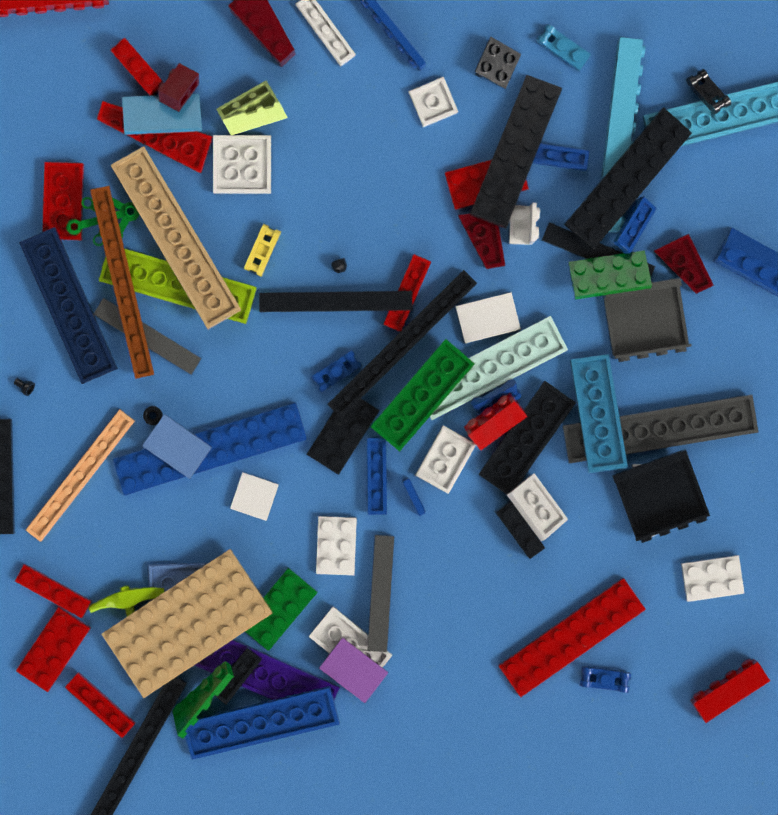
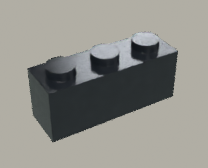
[494,500,545,559]

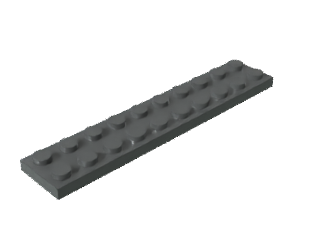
[562,395,759,464]

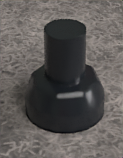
[14,378,35,396]

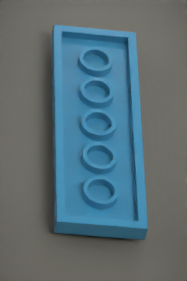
[570,354,628,473]

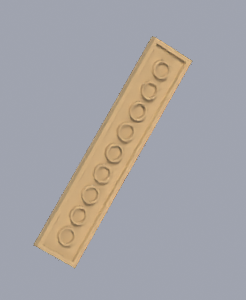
[111,146,241,329]

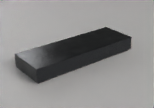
[214,647,263,705]

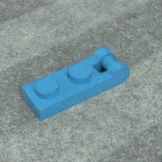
[536,24,591,71]

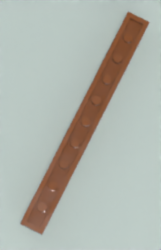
[90,186,154,379]

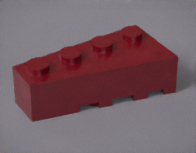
[228,0,296,67]

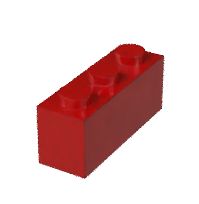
[110,37,163,96]
[464,393,527,450]

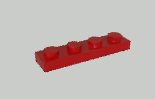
[383,254,431,332]
[15,564,92,618]
[65,672,136,738]

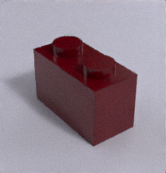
[158,63,199,112]

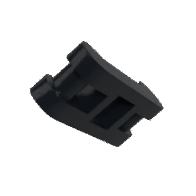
[686,69,732,114]

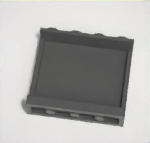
[603,278,692,362]

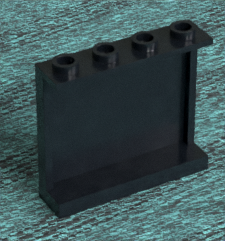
[612,449,710,543]

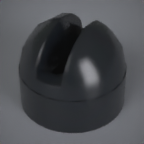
[330,258,347,273]

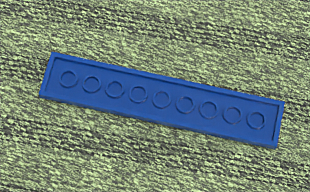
[113,403,307,496]

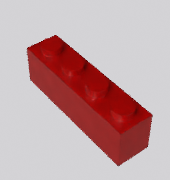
[690,659,770,723]

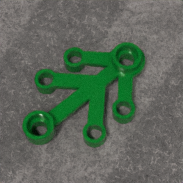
[66,197,139,246]

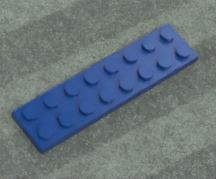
[185,686,340,760]

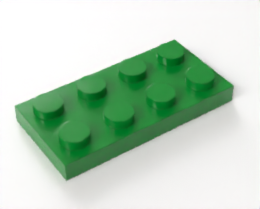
[568,250,652,300]
[245,568,318,651]

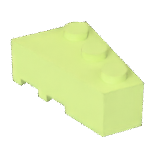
[216,81,288,135]

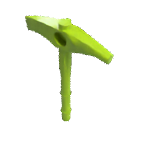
[88,585,164,617]

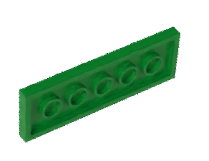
[370,339,475,452]

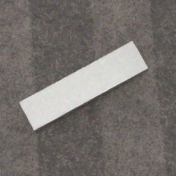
[295,0,356,67]

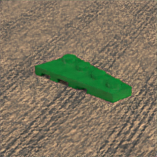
[172,661,234,738]

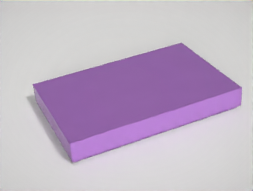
[319,637,388,703]

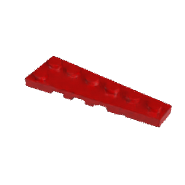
[97,101,213,173]

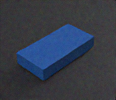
[402,478,426,516]

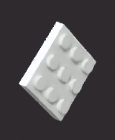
[213,135,271,194]

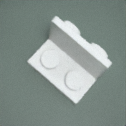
[509,203,540,245]

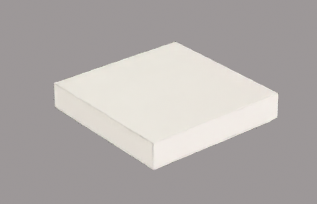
[408,77,458,128]
[230,472,279,521]

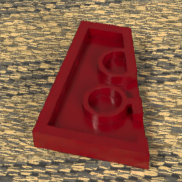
[458,213,505,269]
[654,234,714,294]

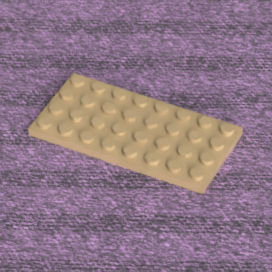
[101,548,273,698]

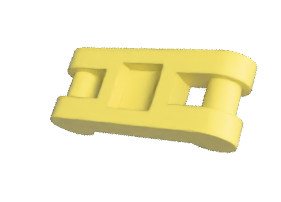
[244,224,281,277]

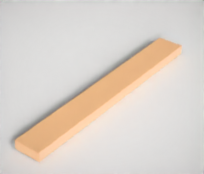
[26,409,135,542]

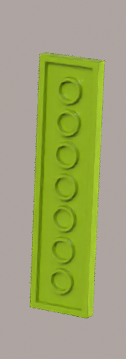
[98,249,257,324]

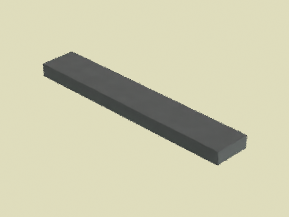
[94,298,202,375]
[367,535,394,652]

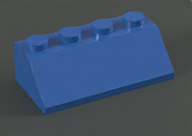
[713,228,778,296]

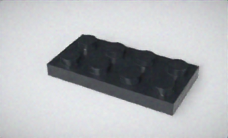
[307,399,380,475]

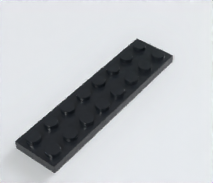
[470,75,562,229]
[564,107,692,250]

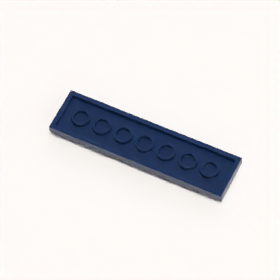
[19,227,118,384]

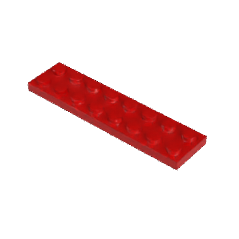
[498,578,646,697]

